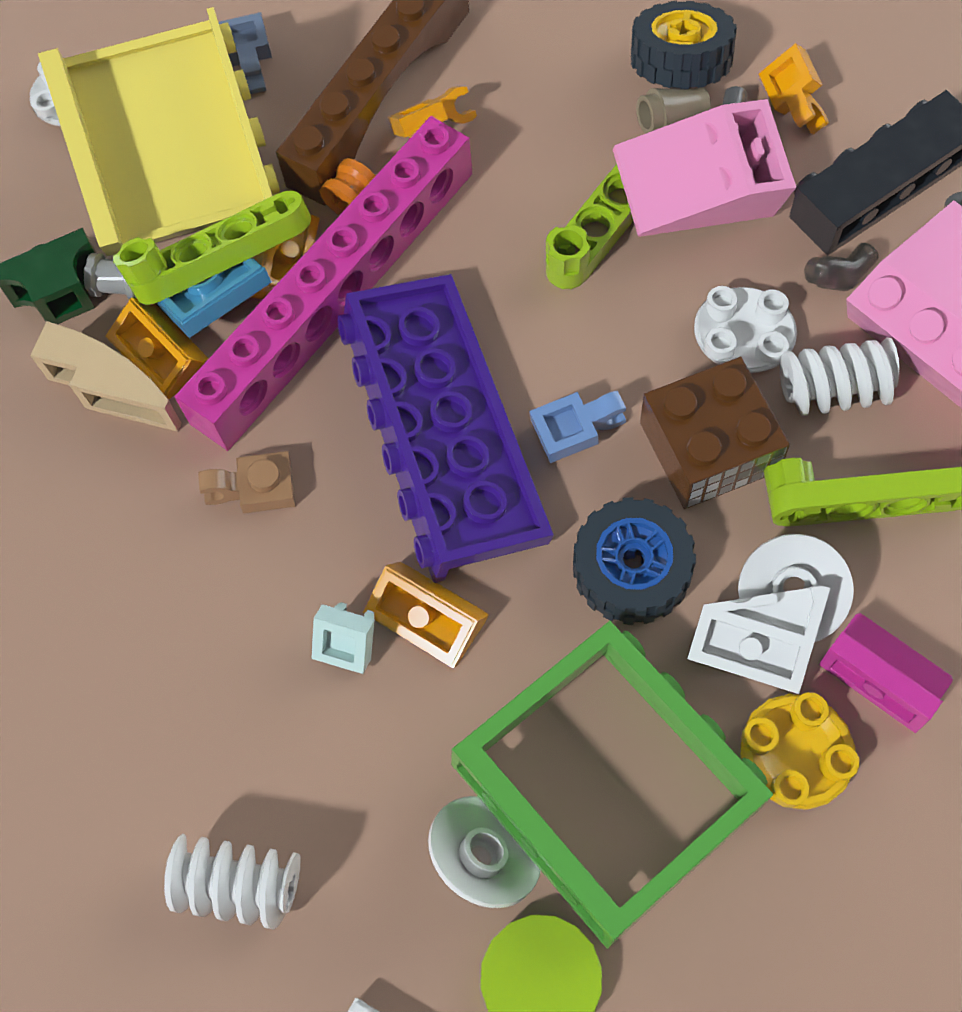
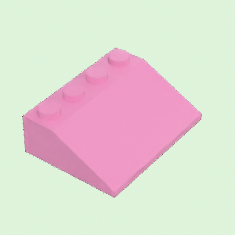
[846,200,962,408]

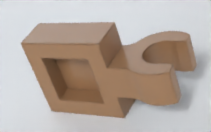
[198,451,296,514]

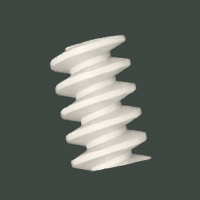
[780,338,900,417]
[164,834,300,930]

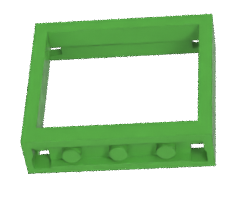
[451,621,774,949]

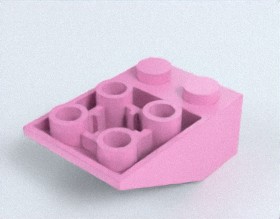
[613,99,796,237]

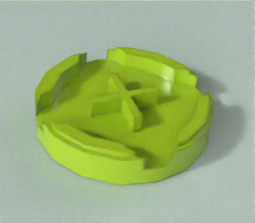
[480,915,602,1012]

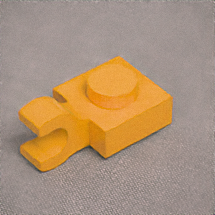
[758,43,829,135]
[388,86,477,138]

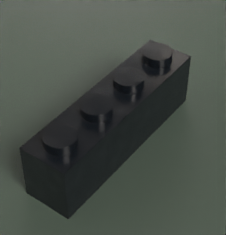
[789,90,962,256]

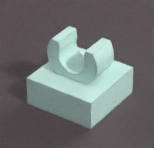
[311,602,375,674]

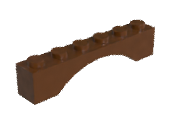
[276,0,470,206]

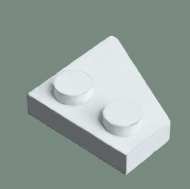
[687,586,831,694]

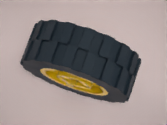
[631,0,737,89]

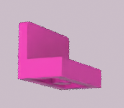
[819,613,953,733]

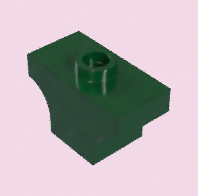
[0,227,97,325]

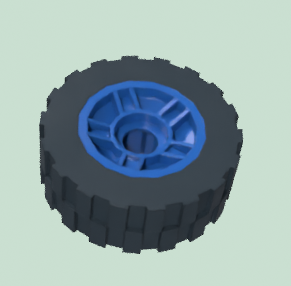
[573,497,696,625]

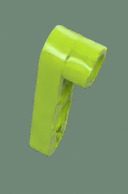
[546,164,634,289]
[113,191,311,305]
[764,458,962,526]

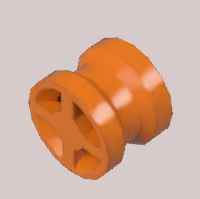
[320,158,376,216]

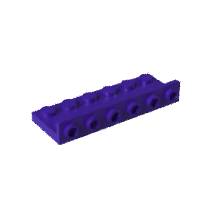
[337,274,554,583]

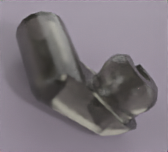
[804,243,879,291]

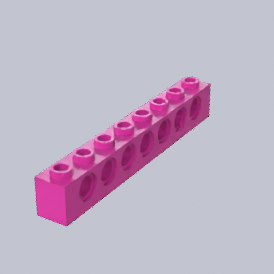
[174,116,473,451]

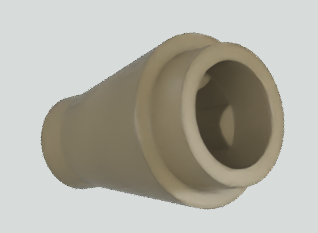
[636,87,711,134]

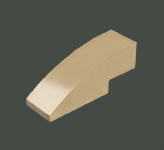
[30,321,182,432]

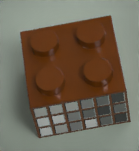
[640,356,790,510]

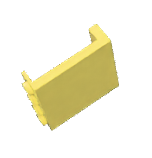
[38,7,281,256]

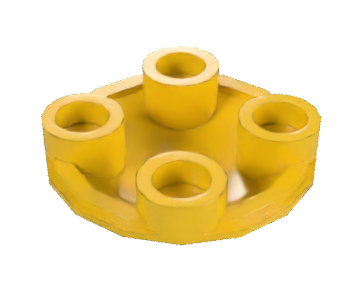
[740,692,859,810]

